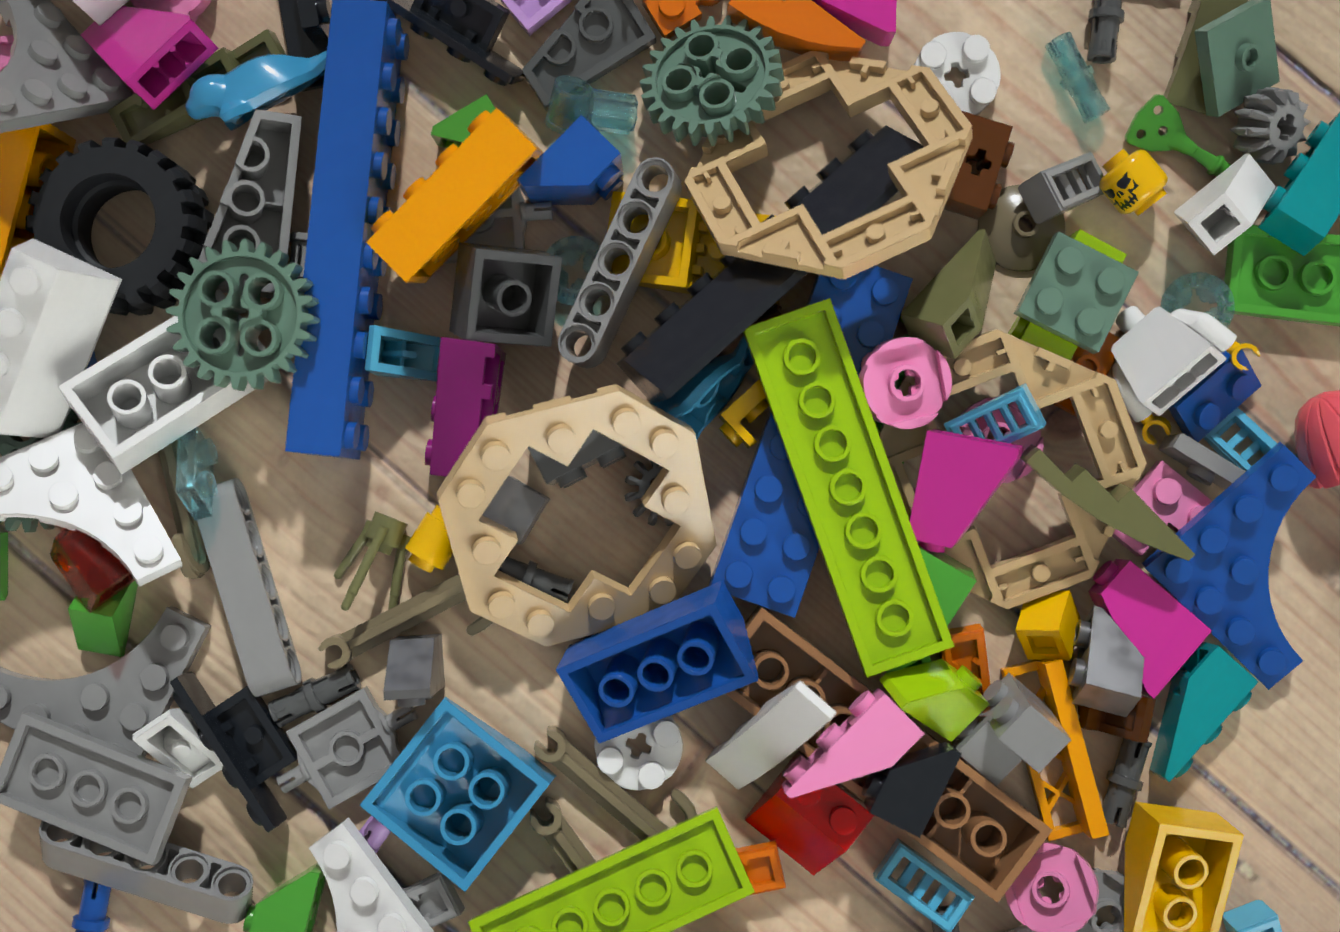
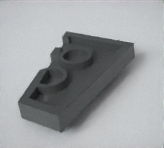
[522,0,656,112]

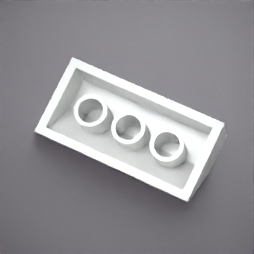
[0,238,122,438]

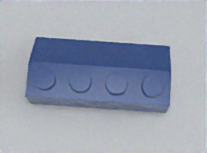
[556,580,759,744]

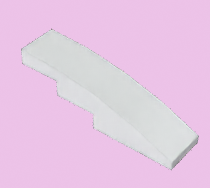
[705,681,836,790]

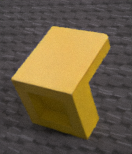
[1015,590,1081,660]

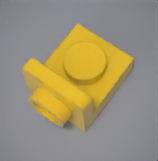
[719,379,769,448]

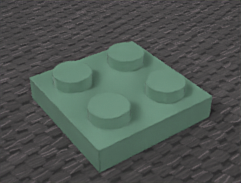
[1014,231,1139,354]

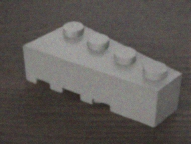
[192,109,302,299]

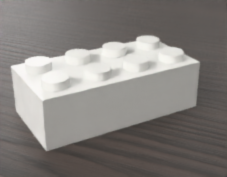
[58,289,269,475]

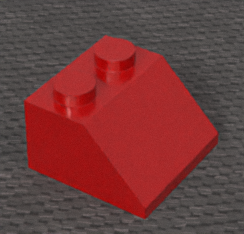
[744,750,874,876]

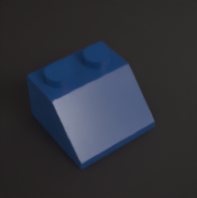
[517,115,624,205]

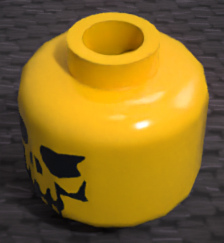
[1099,149,1168,216]

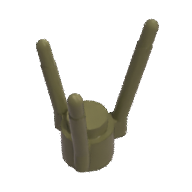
[334,511,411,611]

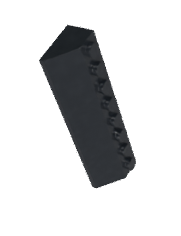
[617,125,923,404]

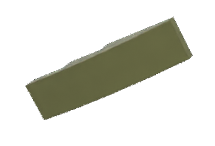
[1164,0,1248,114]
[108,29,286,145]
[1020,444,1196,561]

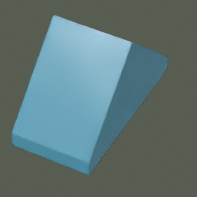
[365,325,441,382]

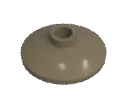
[978,185,1065,271]

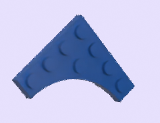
[1142,442,1316,690]

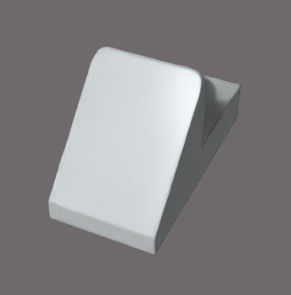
[133,708,223,789]

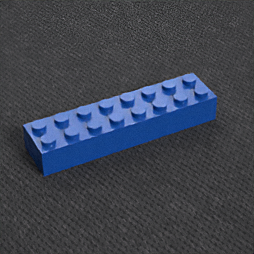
[709,265,913,618]

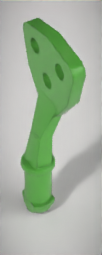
[1125,94,1231,177]

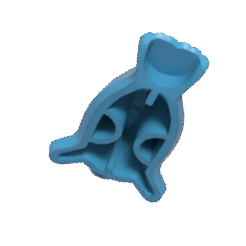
[185,50,327,131]
[649,336,754,440]

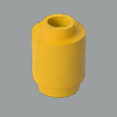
[405,504,453,573]

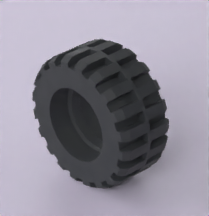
[25,137,214,316]

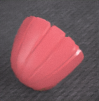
[1294,390,1340,489]

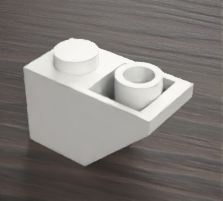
[1174,153,1276,255]

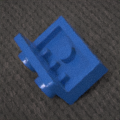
[1168,349,1262,442]

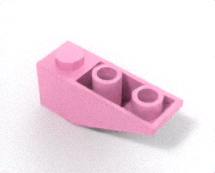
[781,688,925,798]

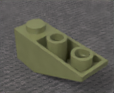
[900,228,996,359]

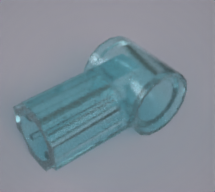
[545,75,638,135]

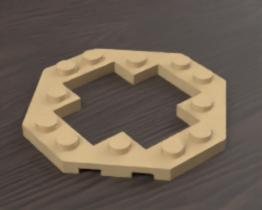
[684,51,973,279]
[879,329,1147,610]
[437,384,717,647]

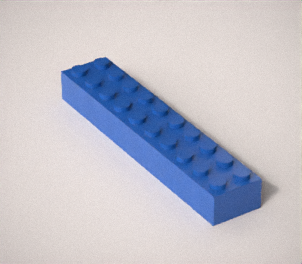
[285,0,409,460]

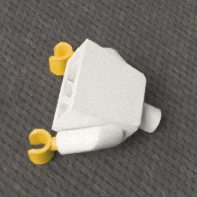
[1111,306,1260,445]

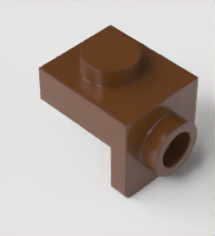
[1078,695,1156,743]

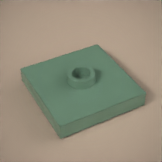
[1195,0,1280,117]

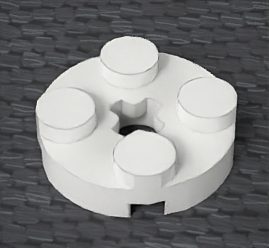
[914,32,1001,115]
[594,715,683,791]

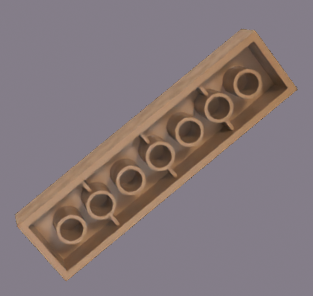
[726,605,1053,903]

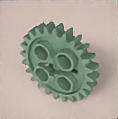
[640,15,785,146]
[166,239,320,391]

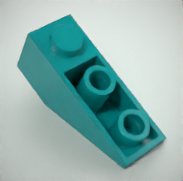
[1258,112,1340,256]
[1149,642,1259,782]

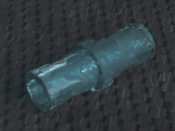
[1045,32,1110,123]

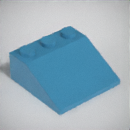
[360,697,557,892]

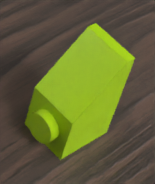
[879,659,989,742]

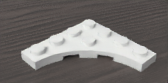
[0,423,183,587]
[309,817,434,932]

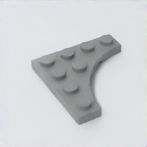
[0,0,133,133]
[0,606,211,757]

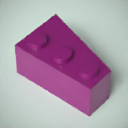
[425,337,506,477]

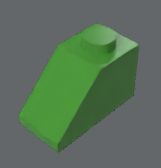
[243,863,326,932]

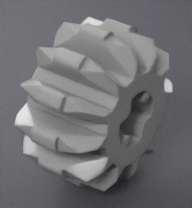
[1230,87,1311,164]

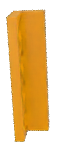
[1000,658,1109,841]

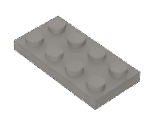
[0,711,193,865]

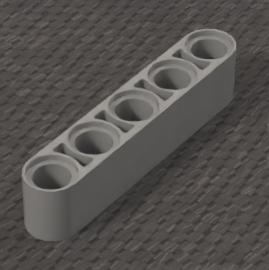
[558,157,682,368]
[191,478,302,697]
[39,821,253,924]

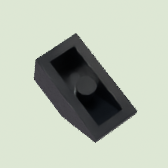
[862,742,962,838]

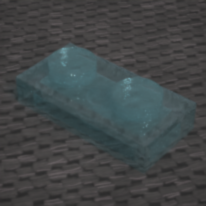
[175,426,218,520]

